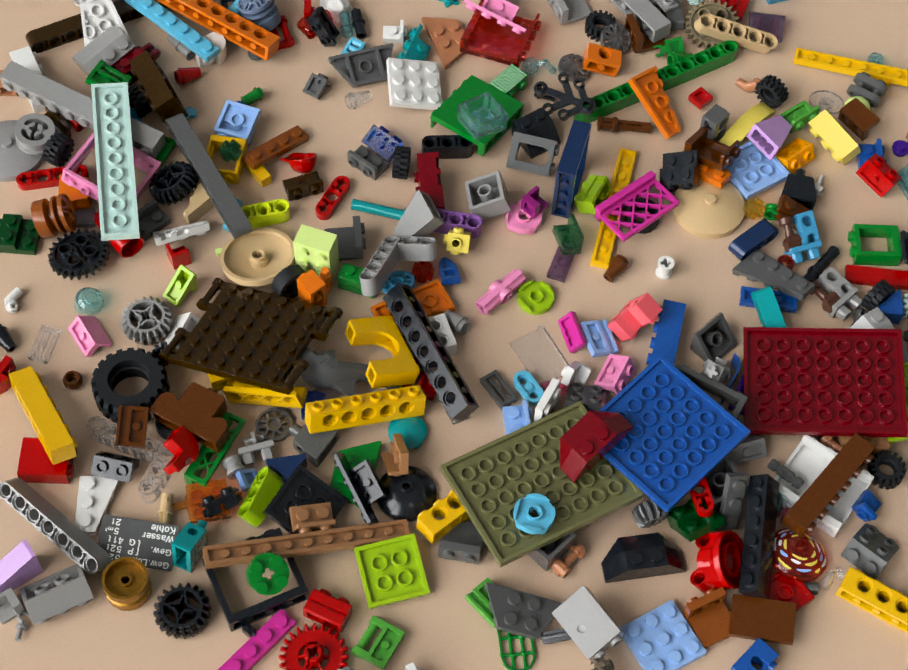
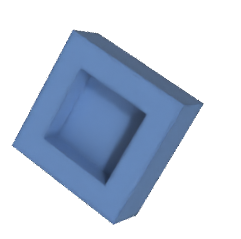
[235,468,258,492]

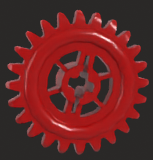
[278,622,349,670]

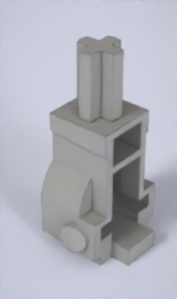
[702,357,731,384]

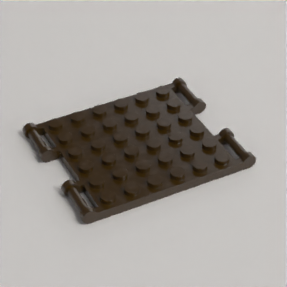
[158,278,343,395]

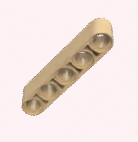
[694,13,778,54]

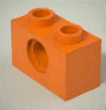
[582,43,622,77]

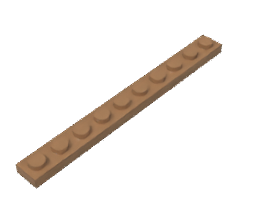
[202,519,410,569]

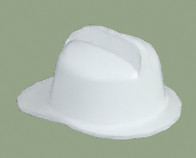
[320,0,353,23]

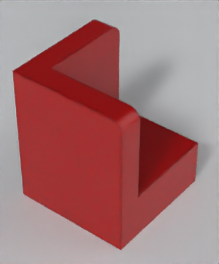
[165,243,192,270]

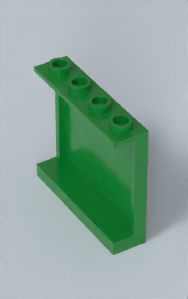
[430,75,524,157]

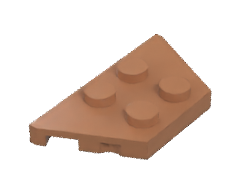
[422,17,471,69]

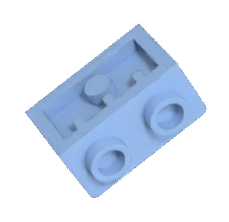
[502,400,532,435]

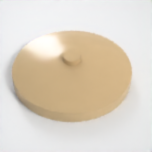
[672,179,746,239]
[220,228,295,286]

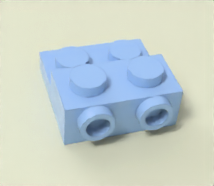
[214,100,261,146]

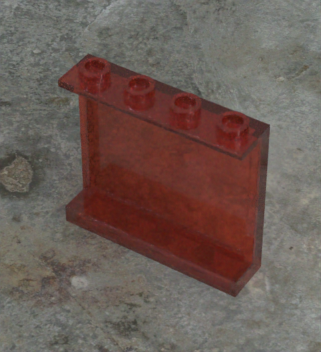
[460,0,542,68]

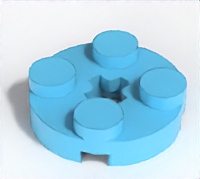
[513,493,555,535]

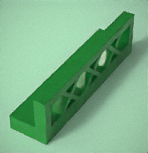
[184,411,246,487]

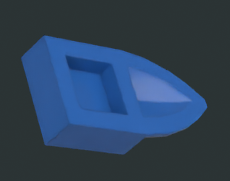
[439,257,461,285]

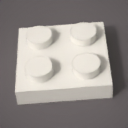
[534,377,561,422]

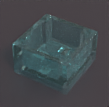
[457,91,508,142]

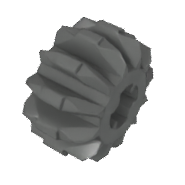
[632,499,668,528]

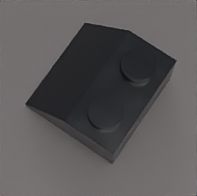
[512,107,561,159]

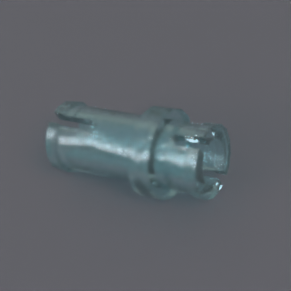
[339,11,354,38]

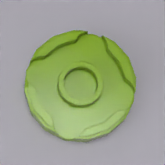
[517,280,555,315]

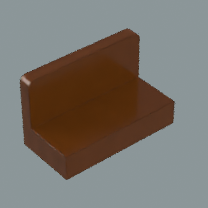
[838,98,880,141]

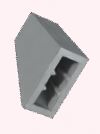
[394,190,444,237]

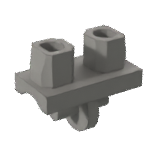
[238,431,274,466]

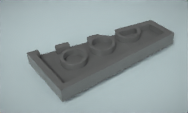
[732,249,815,300]

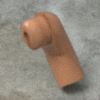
[735,78,761,92]

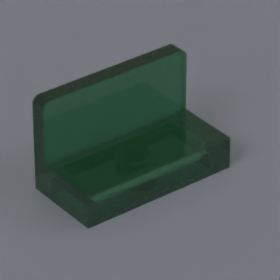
[552,214,584,255]

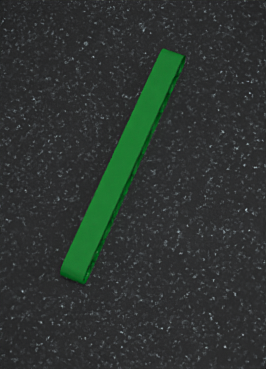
[574,40,738,123]

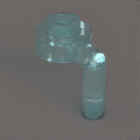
[521,57,556,76]

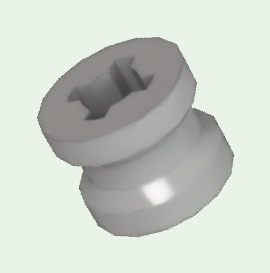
[222,455,246,480]

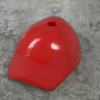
[280,153,317,173]

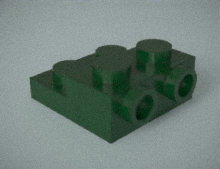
[0,214,40,255]
[667,499,725,542]

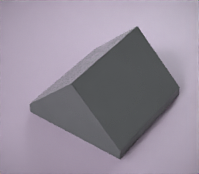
[690,312,738,361]

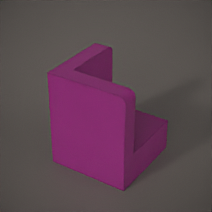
[521,186,549,219]

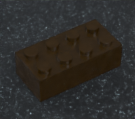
[129,50,189,123]

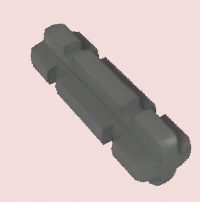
[767,459,805,489]

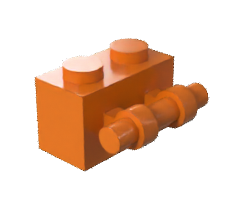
[296,267,332,306]

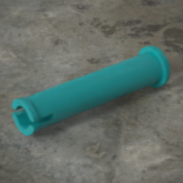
[351,198,406,220]

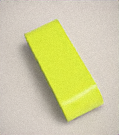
[241,199,290,229]

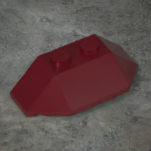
[560,411,634,483]

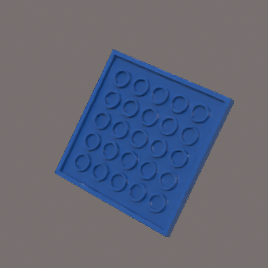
[599,355,751,513]

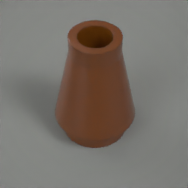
[603,254,629,282]

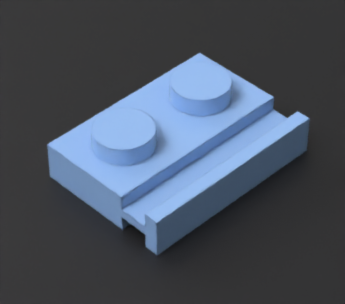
[580,319,619,358]

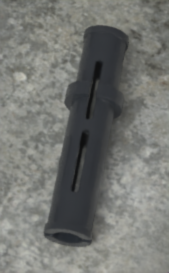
[803,246,840,283]

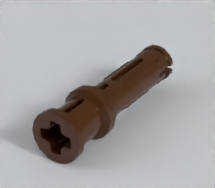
[597,115,652,134]

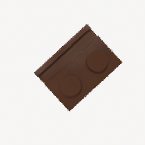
[775,194,814,231]
[115,405,149,448]

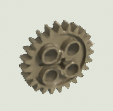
[684,0,739,50]

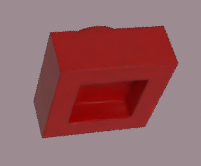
[304,0,315,24]
[688,87,713,110]

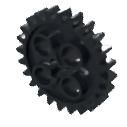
[48,228,110,280]

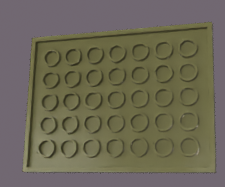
[440,401,643,567]

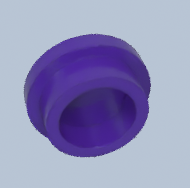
[892,140,908,157]

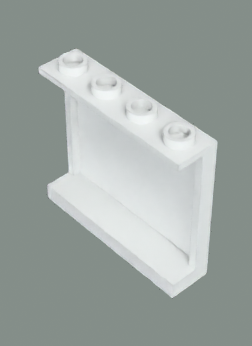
[774,435,874,538]

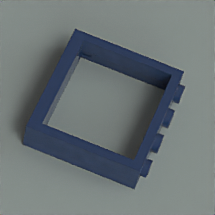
[551,120,592,219]

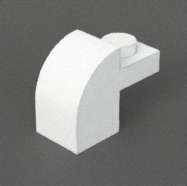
[195,31,227,68]

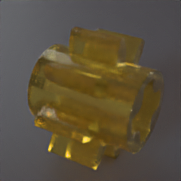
[743,197,766,221]

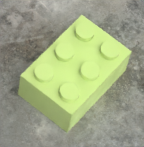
[293,224,339,282]

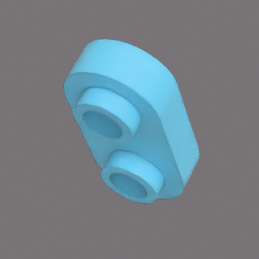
[513,371,544,406]

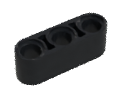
[422,135,473,159]

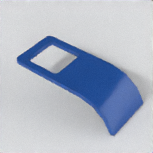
[721,353,741,405]

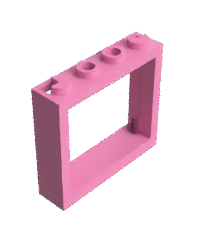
[61,132,161,203]

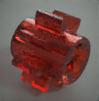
[411,261,435,283]

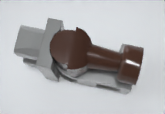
[810,266,862,321]

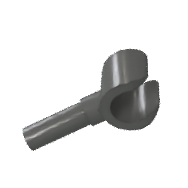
[800,568,819,595]

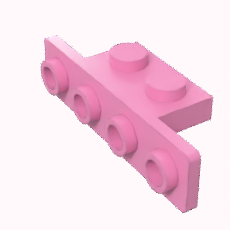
[464,0,527,35]

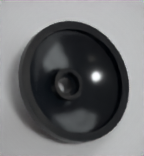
[377,466,437,522]

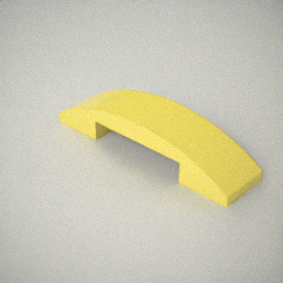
[719,102,776,147]

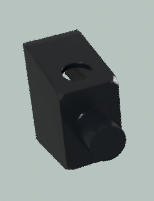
[781,169,816,210]

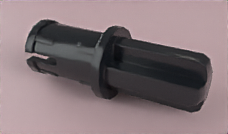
[351,8,367,39]

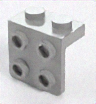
[547,0,591,25]

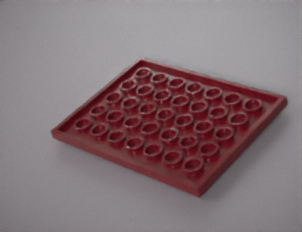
[743,327,908,438]

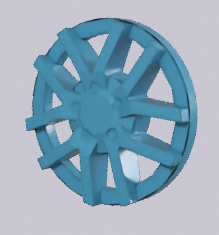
[381,271,415,295]

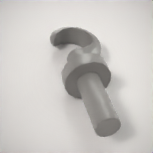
[15,611,29,642]

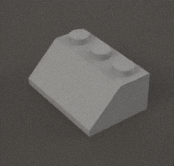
[72,26,136,76]
[20,564,94,625]

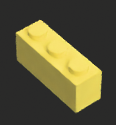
[808,110,861,165]

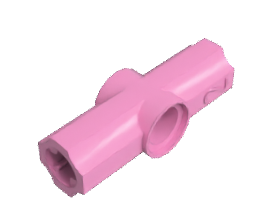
[475,269,526,315]

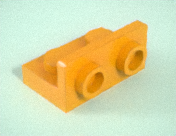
[775,138,815,174]

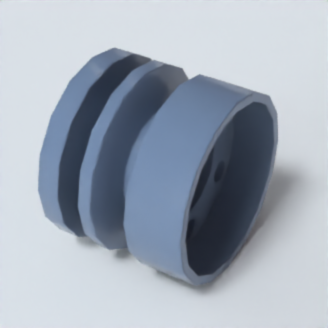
[237,0,281,31]

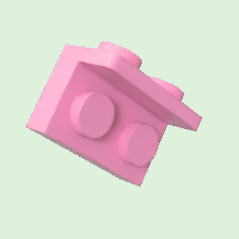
[594,354,635,396]

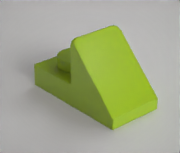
[162,264,197,307]

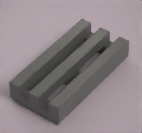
[480,370,518,411]

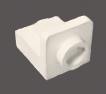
[383,20,407,44]

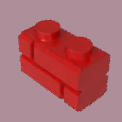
[303,588,353,633]

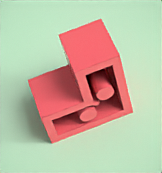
[607,292,663,342]

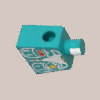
[171,520,209,573]

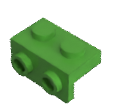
[780,100,820,133]

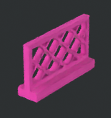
[594,170,680,242]

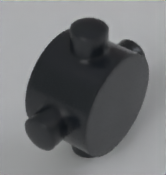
[242,623,257,638]

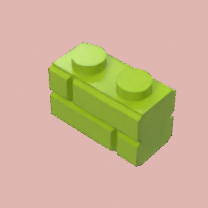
[574,175,612,215]

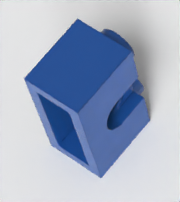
[730,638,779,670]

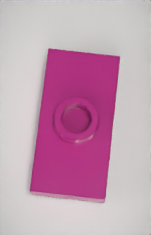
[558,311,588,354]

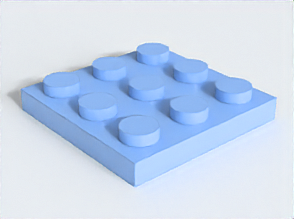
[725,141,790,200]
[621,600,707,670]

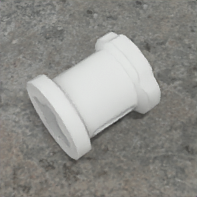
[656,256,675,280]

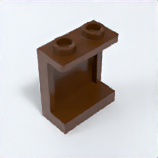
[684,127,741,172]

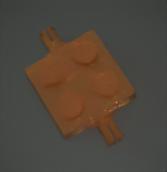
[173,478,243,524]

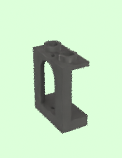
[506,131,560,177]

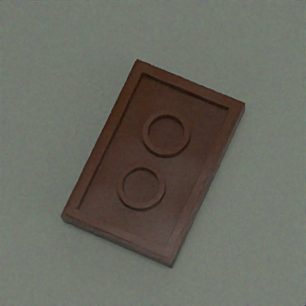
[728,594,796,645]

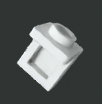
[561,361,592,386]

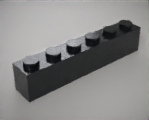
[738,474,780,599]

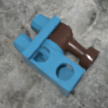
[778,210,822,265]

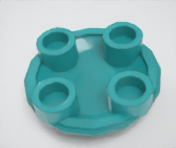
[388,416,427,449]

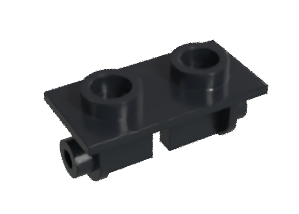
[198,486,242,519]

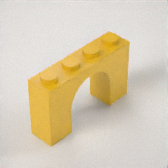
[345,315,420,389]

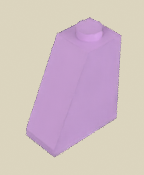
[746,115,792,160]
[0,539,44,593]

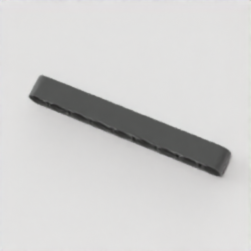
[165,113,253,239]

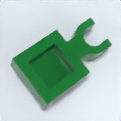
[653,36,685,57]

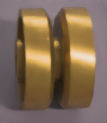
[101,557,152,611]

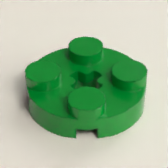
[246,552,289,595]

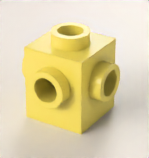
[443,227,472,255]

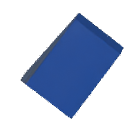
[878,290,903,325]

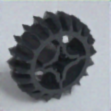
[149,161,198,206]
[153,582,212,640]

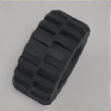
[91,348,170,423]

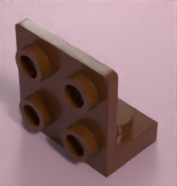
[624,13,665,53]

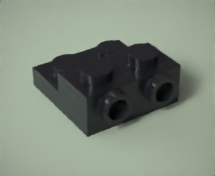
[660,150,700,192]

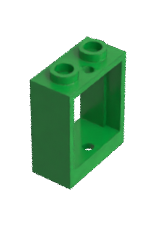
[848,224,902,266]

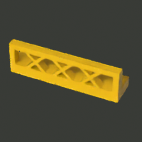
[223,382,308,408]

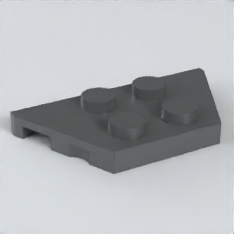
[328,43,394,88]
[484,582,562,640]

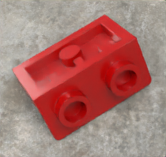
[856,153,901,198]

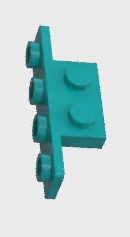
[397,24,431,61]

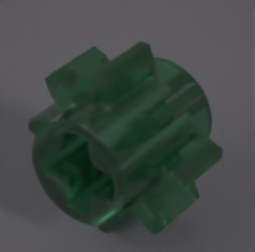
[219,139,242,163]

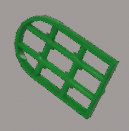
[497,629,536,670]

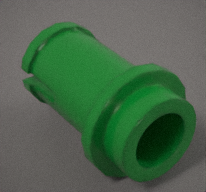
[241,87,264,105]

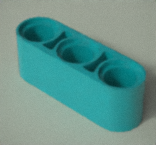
[751,286,787,328]

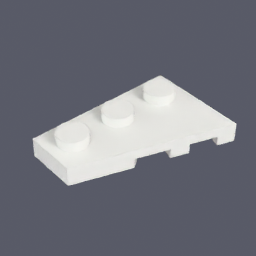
[153,220,210,246]
[75,476,121,535]

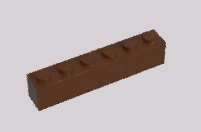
[782,433,876,538]

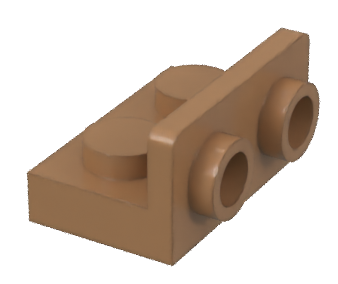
[381,433,409,477]
[289,502,337,533]

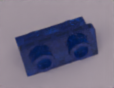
[361,125,403,162]

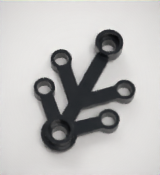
[534,72,596,121]

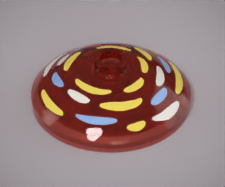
[772,528,828,582]

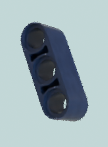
[728,218,779,262]

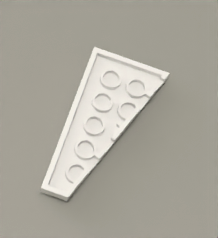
[79,0,132,46]

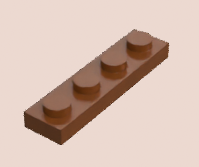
[242,125,309,170]

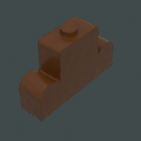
[149,382,230,453]

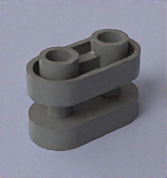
[846,72,888,108]

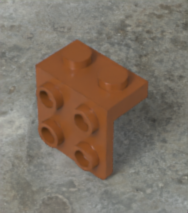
[683,587,730,648]

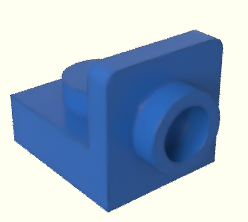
[851,490,882,522]

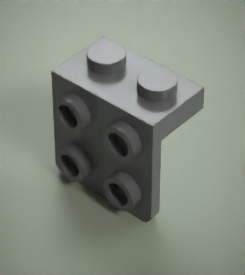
[324,216,366,260]
[565,382,607,412]
[438,522,483,565]
[841,524,899,579]

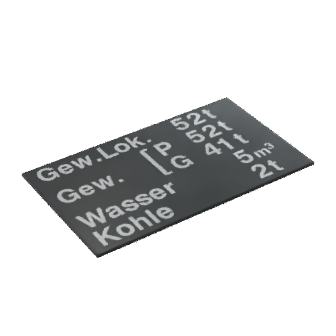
[97,514,180,571]

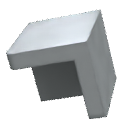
[0,587,25,625]

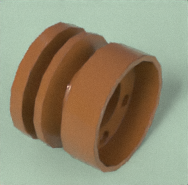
[31,193,77,239]

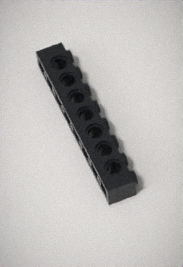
[383,283,479,421]

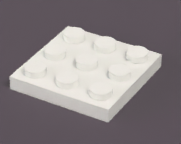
[386,57,442,110]

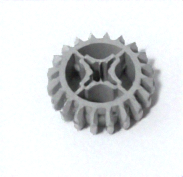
[120,296,173,345]

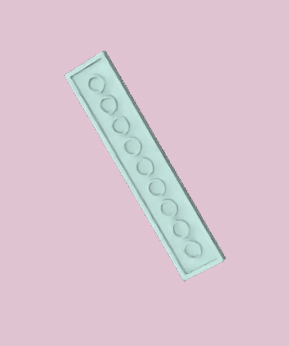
[91,82,140,241]

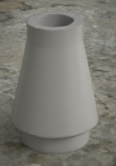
[444,310,471,334]

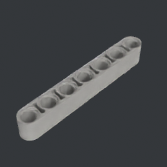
[0,478,111,574]

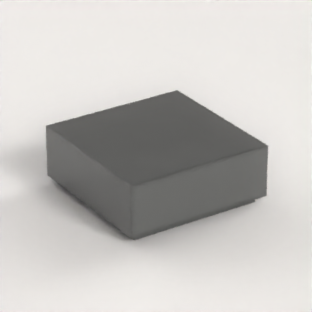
[76,209,95,228]

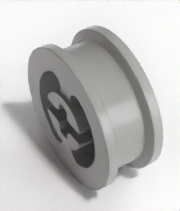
[14,113,55,155]

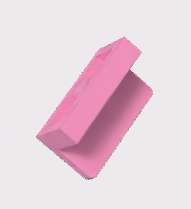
[68,315,112,357]

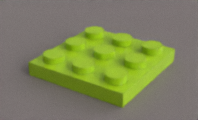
[354,533,430,610]

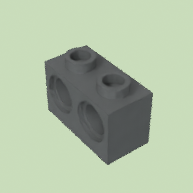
[700,104,730,142]

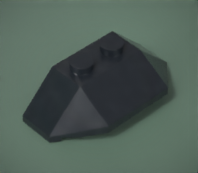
[601,532,686,583]

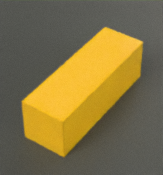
[243,161,272,188]

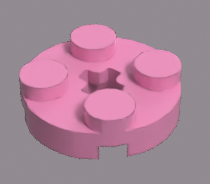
[505,200,542,235]

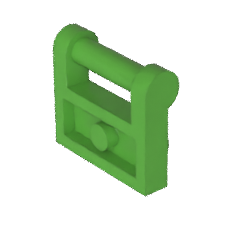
[351,616,405,670]

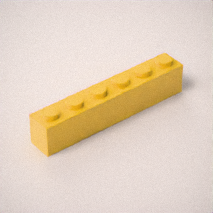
[9,366,78,465]

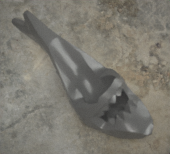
[300,347,400,396]

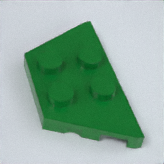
[330,441,381,511]

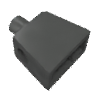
[288,423,339,468]

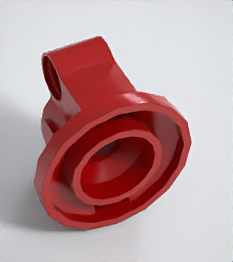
[690,530,743,594]

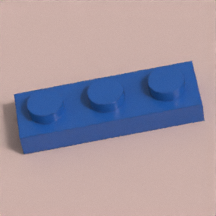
[739,286,798,313]

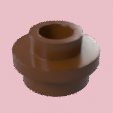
[63,371,83,390]

